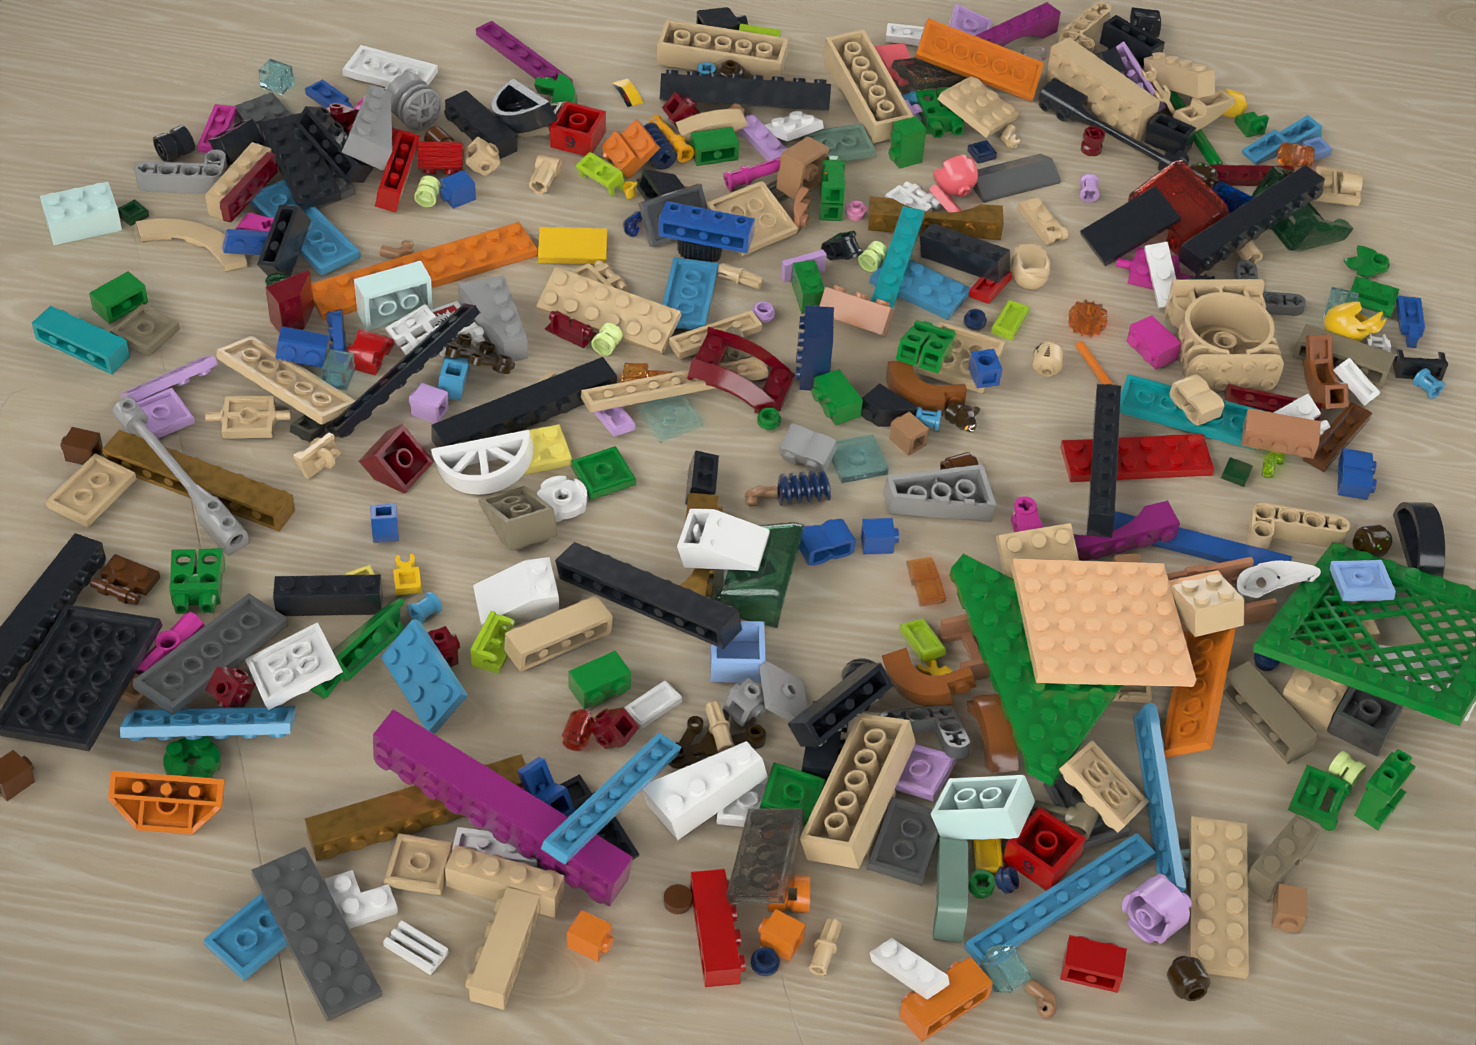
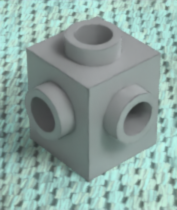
[722,678,766,727]

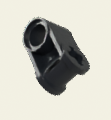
[821,231,863,260]

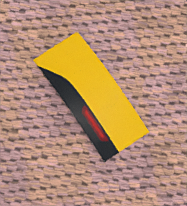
[612,79,644,107]

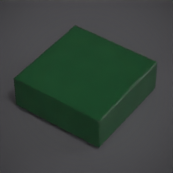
[118,199,149,226]
[1221,457,1253,487]

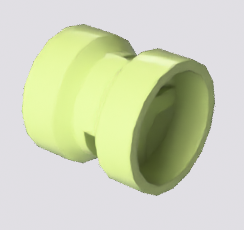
[414,176,441,207]
[858,241,888,272]
[592,323,623,356]
[1328,750,1367,787]

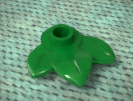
[1344,245,1390,277]

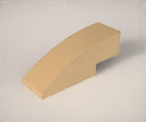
[1173,89,1236,131]
[676,109,748,145]

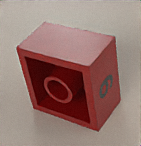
[550,101,606,156]
[1003,807,1086,891]

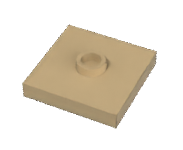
[384,833,454,896]

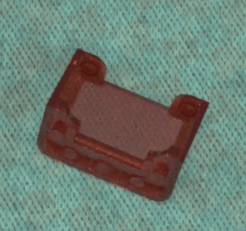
[1128,160,1228,257]

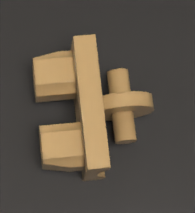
[293,433,341,479]

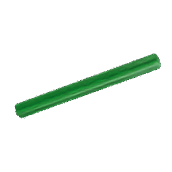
[1163,88,1223,165]

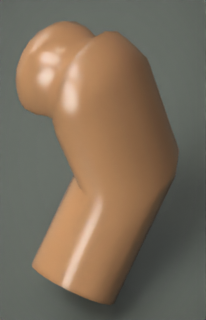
[744,485,778,506]
[1024,979,1057,1019]

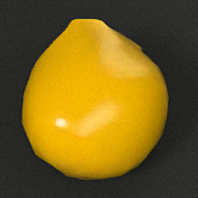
[1324,302,1386,342]

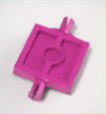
[1116,247,1193,290]

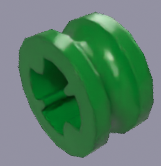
[968,870,995,899]

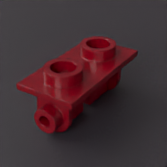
[545,310,597,348]

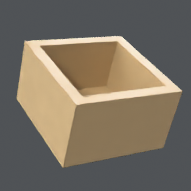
[1172,574,1244,637]

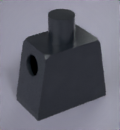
[696,7,748,31]

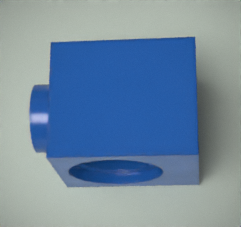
[968,349,1002,388]

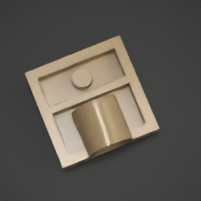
[1315,166,1363,206]

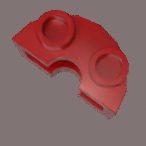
[346,329,395,376]

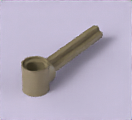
[1029,800,1099,840]

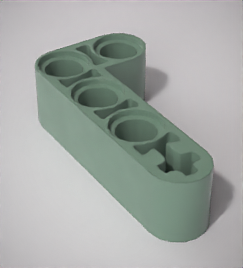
[933,837,968,943]

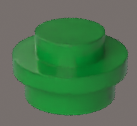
[757,408,781,430]

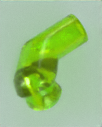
[1262,451,1285,478]

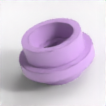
[752,301,775,323]

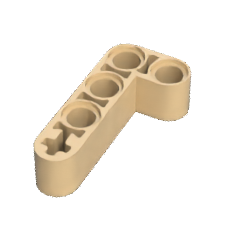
[1058,1,1112,53]
[1246,503,1350,550]

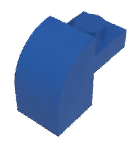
[370,503,399,543]
[517,757,576,816]

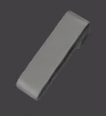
[134,149,228,194]

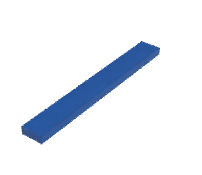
[1113,511,1292,578]

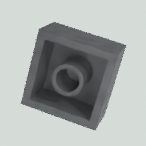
[1328,687,1404,756]

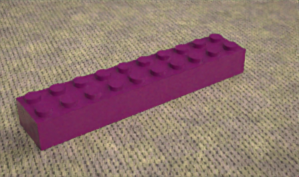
[373,709,633,907]

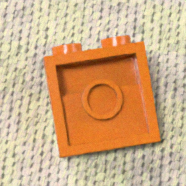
[601,119,660,179]

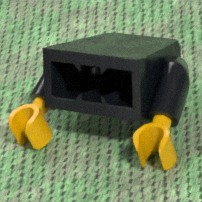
[623,169,688,201]

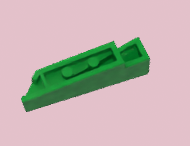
[310,598,404,699]

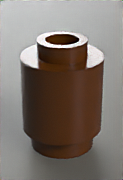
[424,126,454,142]
[940,452,978,470]

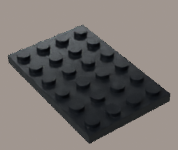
[0,604,163,751]

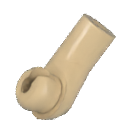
[1000,124,1020,149]

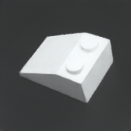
[473,557,559,628]

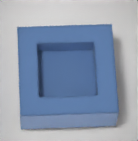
[1301,137,1332,161]

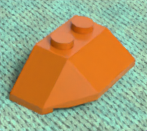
[108,771,225,834]

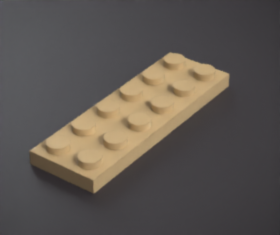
[536,267,682,355]
[216,336,356,425]
[1188,816,1249,979]

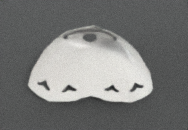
[1237,561,1321,598]

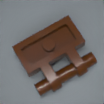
[90,554,160,605]

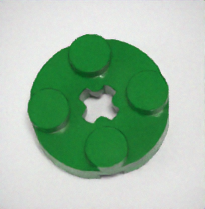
[163,736,221,778]

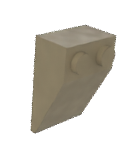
[478,486,558,551]

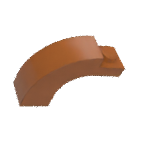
[1303,334,1349,409]
[886,361,967,416]
[882,647,976,706]
[967,694,1019,774]

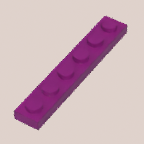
[476,21,573,83]

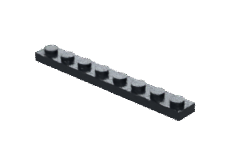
[326,303,481,438]

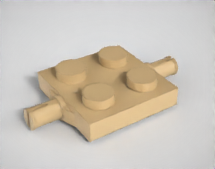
[205,395,291,439]

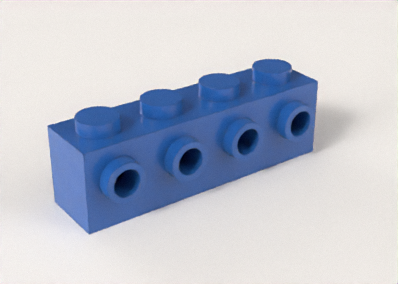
[658,201,755,253]

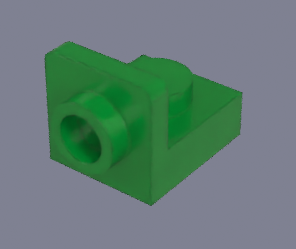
[1234,112,1269,137]

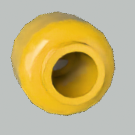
[1221,89,1247,119]

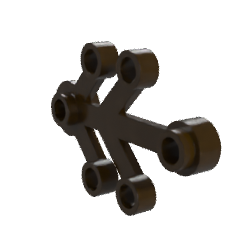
[427,332,515,374]
[668,710,766,769]

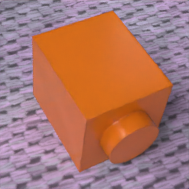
[758,909,806,961]
[567,910,614,962]

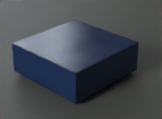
[967,140,997,164]

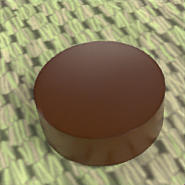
[663,884,692,914]

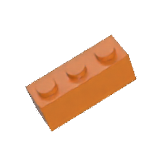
[899,957,993,1042]

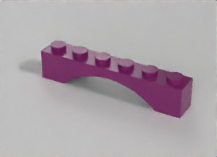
[975,2,1061,47]
[1073,500,1180,561]

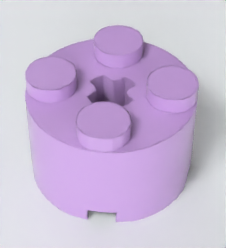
[1122,874,1192,944]

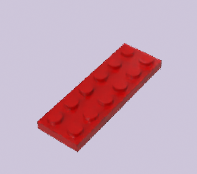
[1060,434,1214,482]

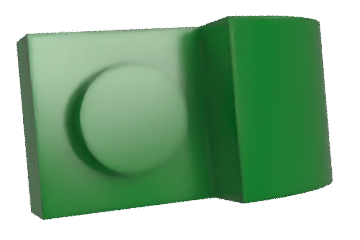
[534,73,578,104]

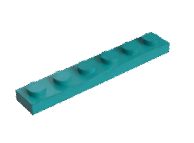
[871,206,925,309]

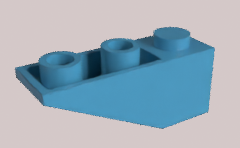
[438,356,471,401]

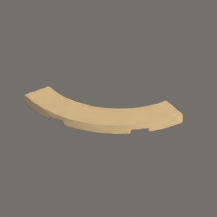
[136,218,248,271]

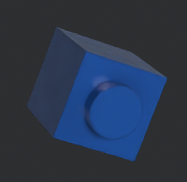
[440,170,476,209]
[860,518,899,555]

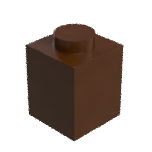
[60,427,103,465]
[0,750,35,801]

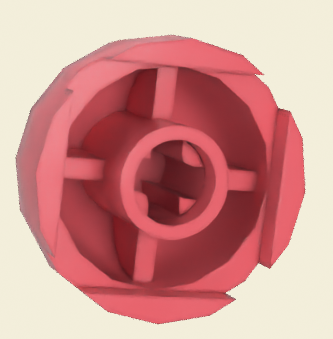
[933,155,978,197]

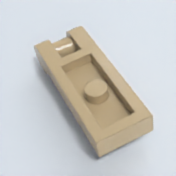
[1018,197,1068,245]

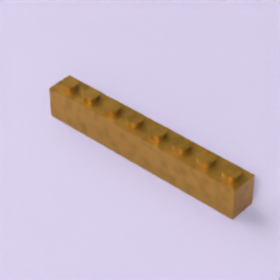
[102,430,295,532]
[305,754,526,861]

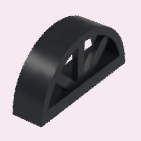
[491,79,558,133]
[1393,502,1445,577]

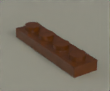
[1303,402,1372,472]

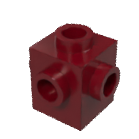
[662,92,700,127]
[326,103,355,133]
[428,626,460,667]
[205,667,256,707]
[589,707,639,749]

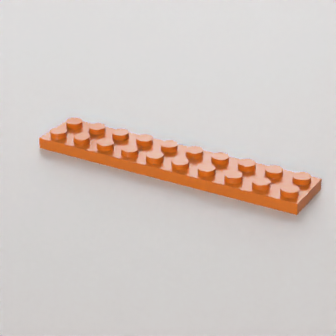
[311,222,538,321]

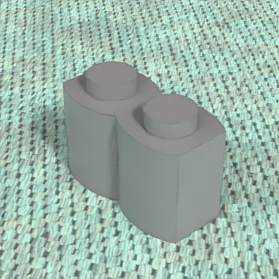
[779,424,838,473]

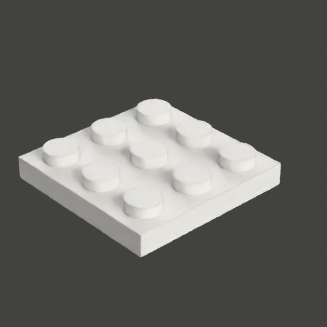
[245,622,343,710]

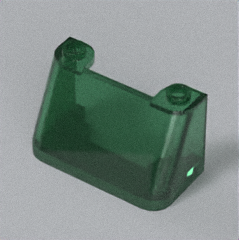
[1251,166,1354,252]
[715,522,804,628]

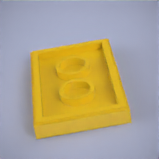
[538,227,607,265]

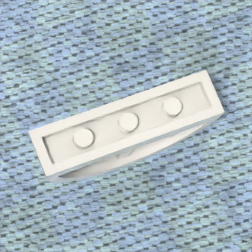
[431,430,534,495]

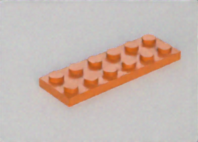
[915,18,1044,102]
[1162,627,1236,758]

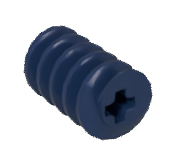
[644,123,678,170]
[777,470,831,505]

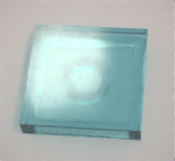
[637,395,703,443]
[832,434,889,483]

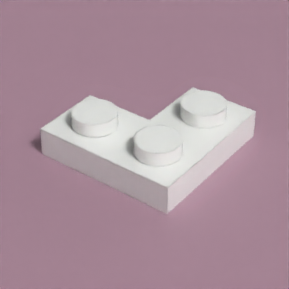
[325,870,398,929]

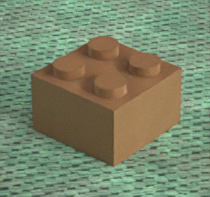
[776,136,829,200]

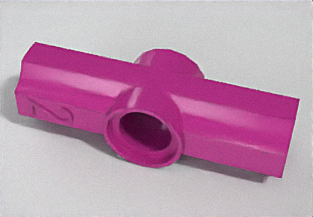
[135,612,205,675]

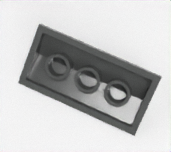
[973,154,1061,203]

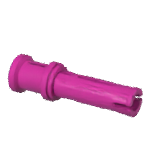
[723,157,781,191]

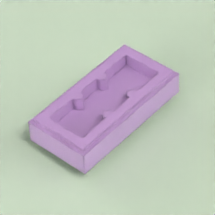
[781,250,826,283]
[594,407,635,437]

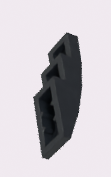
[559,774,640,860]

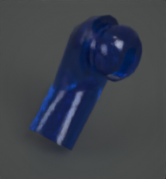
[623,211,642,237]

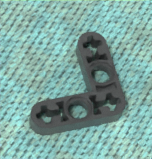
[1234,260,1306,316]
[879,705,970,759]

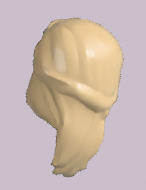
[1011,243,1051,290]

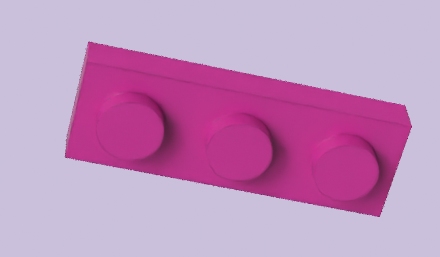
[197,104,237,153]

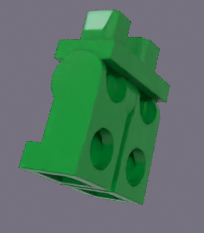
[916,88,964,138]
[819,156,845,221]
[896,320,956,374]
[169,548,226,614]
[1354,749,1416,830]

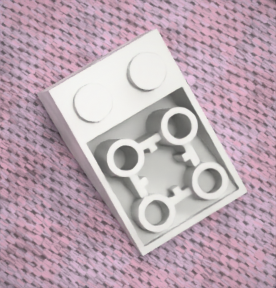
[677,509,770,571]

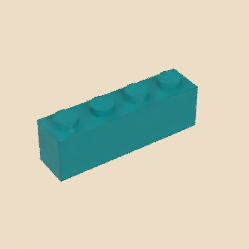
[32,305,130,375]

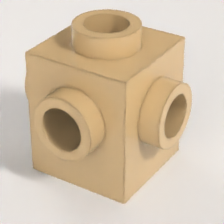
[463,137,500,177]

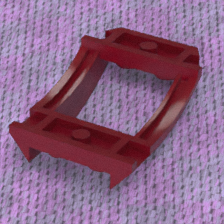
[687,327,795,414]

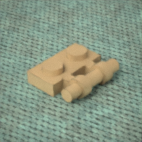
[571,260,629,292]

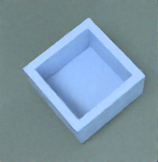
[710,621,765,683]

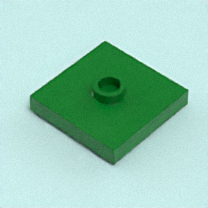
[570,446,636,500]
[759,762,826,826]

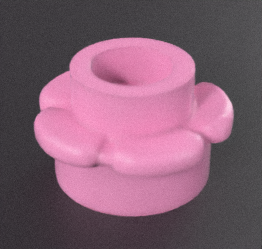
[845,200,867,221]

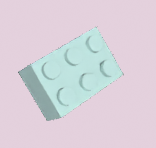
[40,182,122,245]
[354,261,433,331]
[931,775,1035,840]

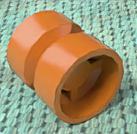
[768,874,810,913]

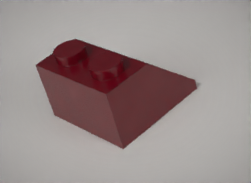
[265,270,314,333]
[359,424,434,493]

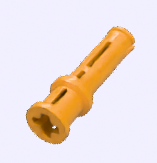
[649,115,694,163]

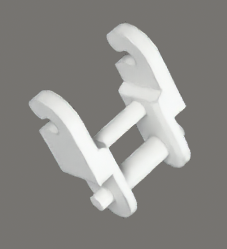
[1365,334,1391,352]

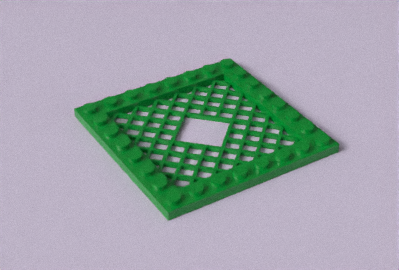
[1253,542,1476,726]

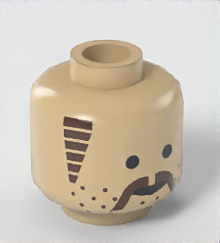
[1032,341,1064,377]

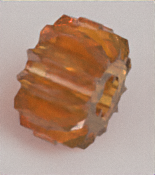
[1277,142,1315,167]
[1068,299,1108,338]

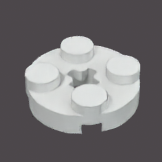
[537,476,587,522]

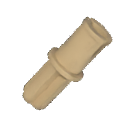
[718,263,764,289]
[705,701,735,753]
[808,918,842,976]

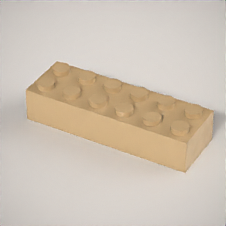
[657,19,789,80]
[823,29,914,143]
[1045,37,1160,141]
[799,714,916,869]

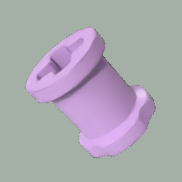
[1080,174,1100,203]

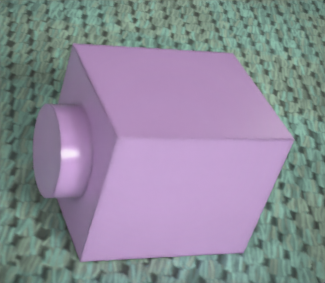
[409,383,449,423]

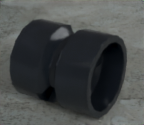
[153,125,195,162]

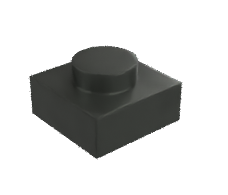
[290,415,325,442]

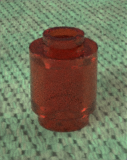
[562,709,596,751]

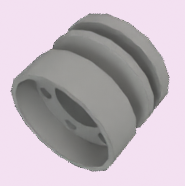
[386,72,443,131]

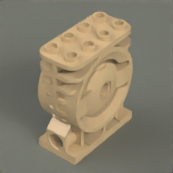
[1164,279,1284,391]

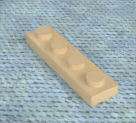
[669,310,763,360]

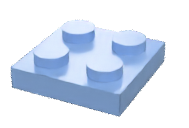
[1330,560,1396,602]

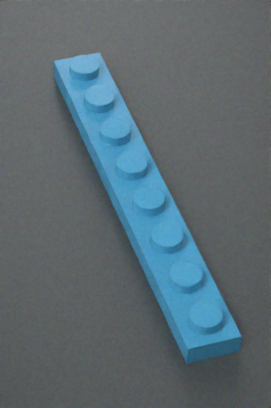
[1133,703,1186,892]
[541,733,681,865]
[964,833,1156,969]

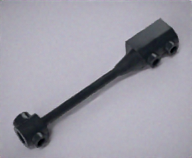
[1038,78,1189,180]

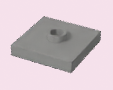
[759,661,808,721]

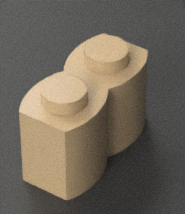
[1169,374,1224,426]

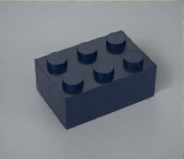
[795,305,834,391]

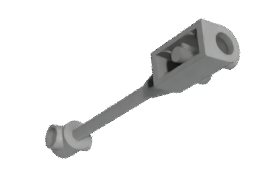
[112,397,249,556]

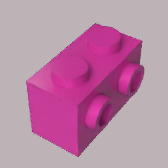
[1126,315,1182,370]

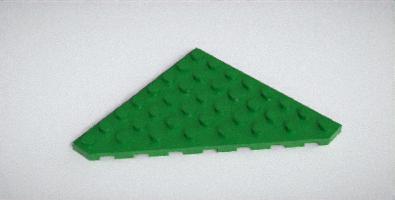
[949,553,1124,787]

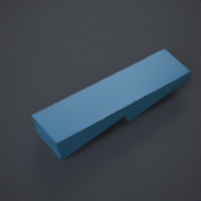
[1242,115,1322,165]

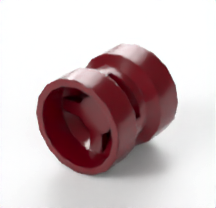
[1081,126,1105,157]

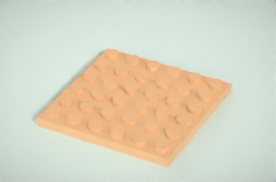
[1011,559,1196,687]

